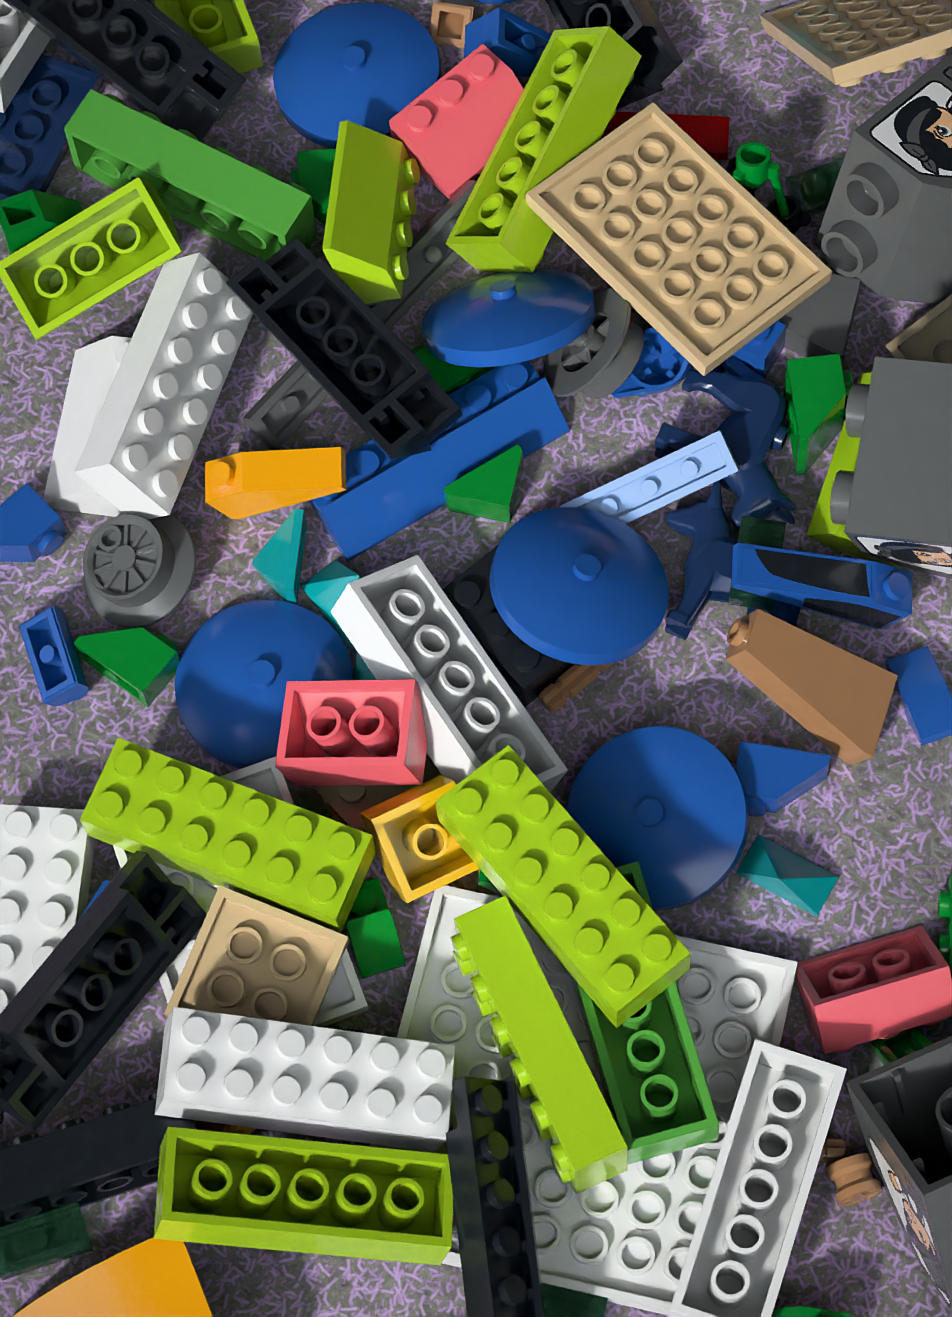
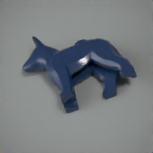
[655,355,797,528]
[665,481,801,656]

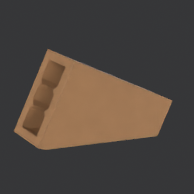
[725,609,898,765]

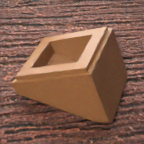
[429,1,478,48]

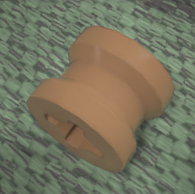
[825,1153,883,1207]

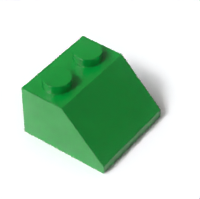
[783,354,852,476]

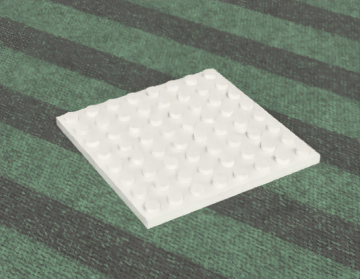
[369,885,798,1315]

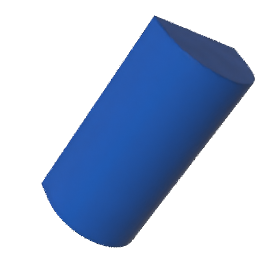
[18,605,89,706]

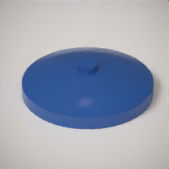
[273,2,441,149]
[422,268,596,367]
[489,507,669,665]
[175,600,354,769]
[567,726,749,910]

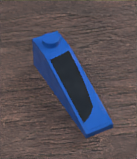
[732,543,913,629]

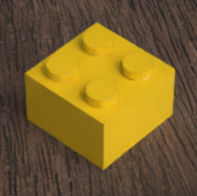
[359,775,479,903]

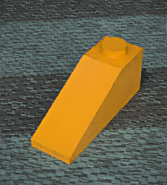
[205,447,346,519]

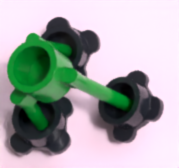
[726,142,812,234]

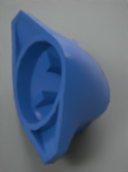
[611,327,694,399]

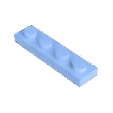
[560,430,740,525]

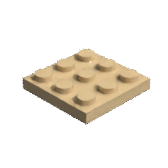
[164,885,349,1026]

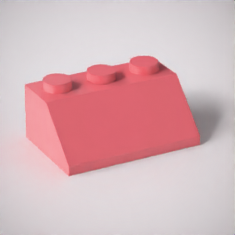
[389,44,524,200]
[275,679,428,786]
[795,925,952,1054]

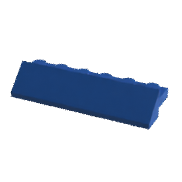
[308,361,570,562]

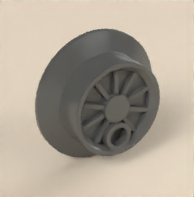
[544,288,644,399]
[83,514,196,628]

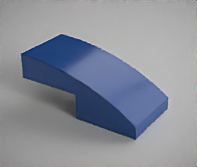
[886,646,952,745]

